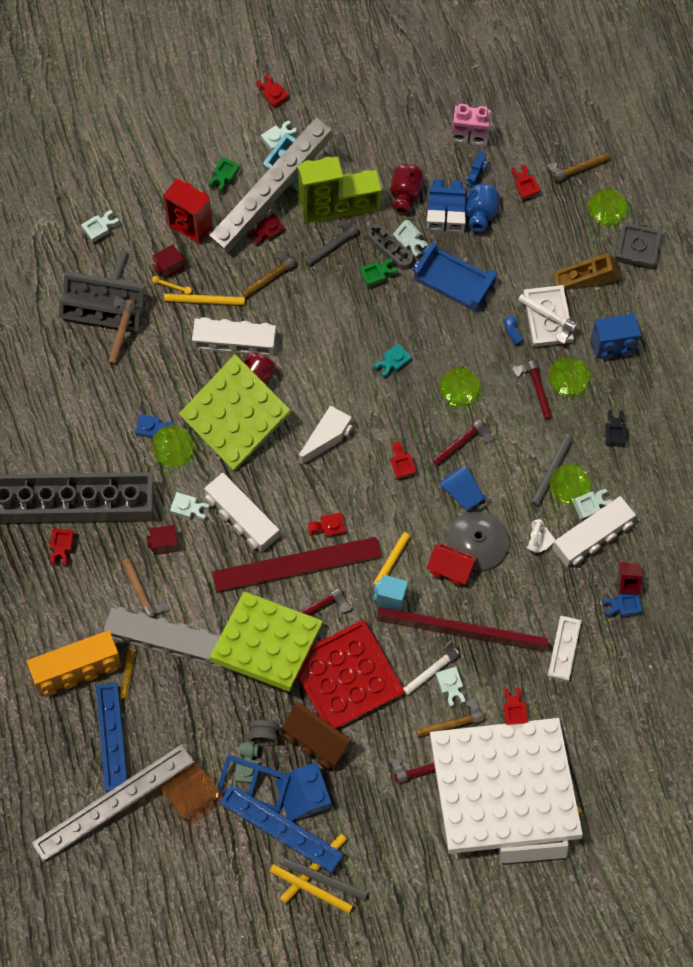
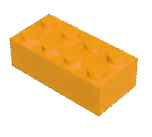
[27,630,122,697]

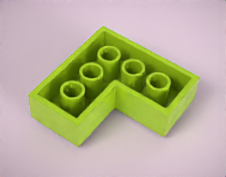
[298,156,382,224]

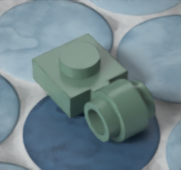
[235,741,259,784]

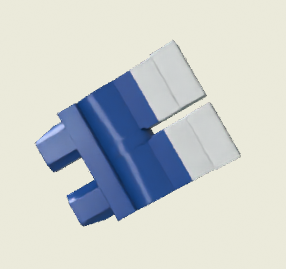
[426,179,465,233]

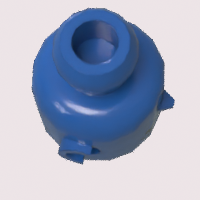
[466,184,500,232]

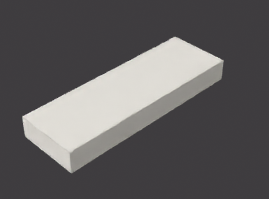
[547,616,581,682]

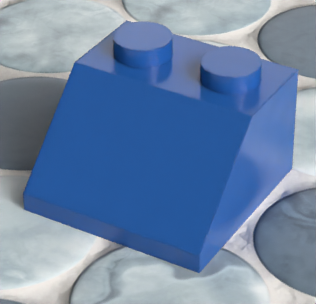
[275,762,331,822]

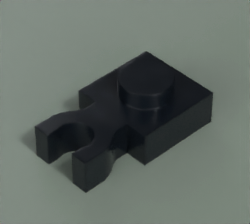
[605,410,627,446]

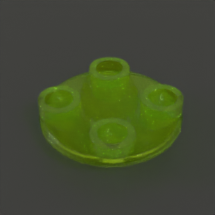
[588,187,628,225]
[548,357,589,396]
[439,366,480,406]
[152,425,193,466]
[550,463,591,503]

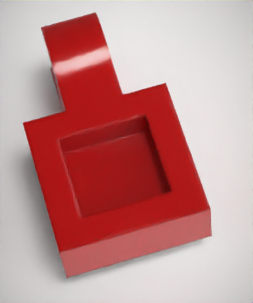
[390,441,416,480]
[307,512,346,538]

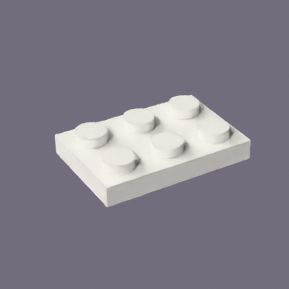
[523,285,574,347]

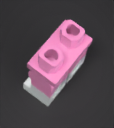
[450,104,491,146]

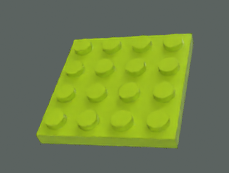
[179,354,292,471]
[209,591,323,692]

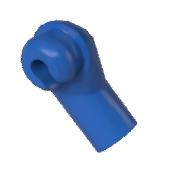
[503,316,523,344]

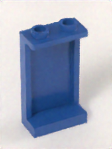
[413,241,497,312]

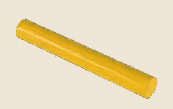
[373,532,411,587]

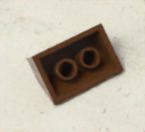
[282,701,351,772]

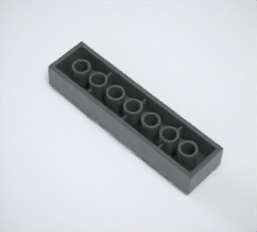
[0,472,154,523]

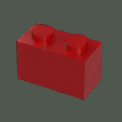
[426,542,477,585]

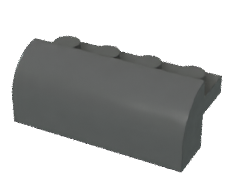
[59,271,146,331]

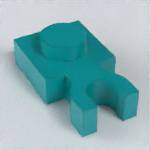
[374,343,412,379]

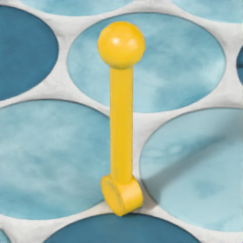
[152,276,192,295]

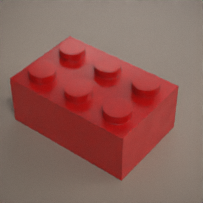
[163,178,213,244]

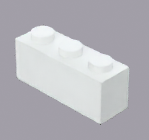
[498,840,568,864]

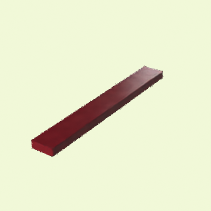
[212,537,381,593]
[377,607,548,652]

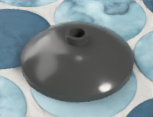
[446,512,509,572]

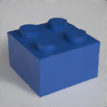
[591,313,641,360]

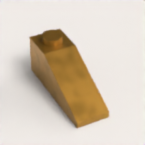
[554,252,621,290]

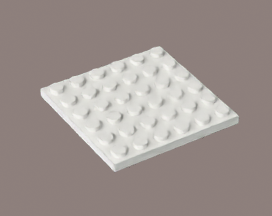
[430,718,582,854]

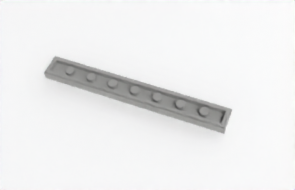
[32,744,194,862]

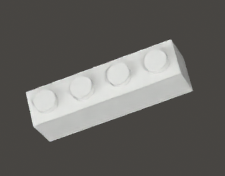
[192,317,276,356]
[204,473,280,553]
[552,496,636,568]

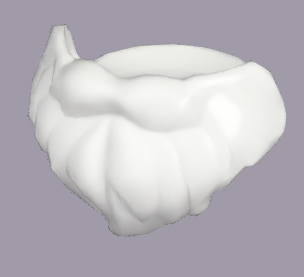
[526,519,555,553]

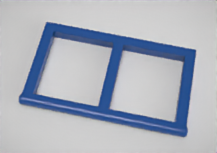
[216,754,290,812]

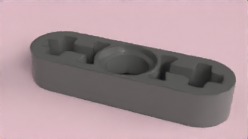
[367,224,413,270]

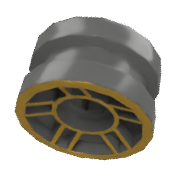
[248,720,279,745]

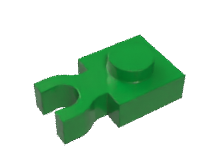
[208,157,240,193]
[359,258,398,288]

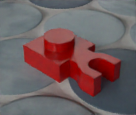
[255,74,289,108]
[511,164,541,200]
[49,528,74,566]
[503,687,528,725]

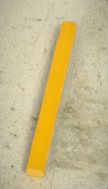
[164,294,245,305]
[280,834,347,904]
[269,864,353,914]

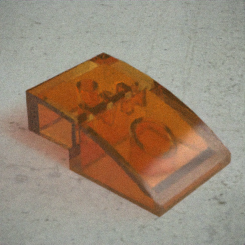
[158,755,220,822]

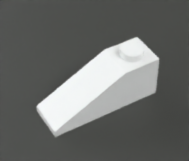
[299,406,353,465]

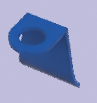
[439,466,487,512]

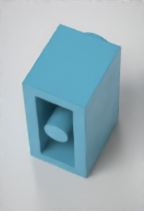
[373,575,408,611]

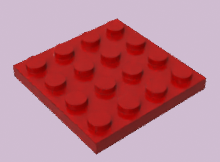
[297,619,405,730]

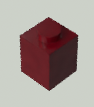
[152,244,185,279]
[146,525,178,555]
[617,562,643,594]

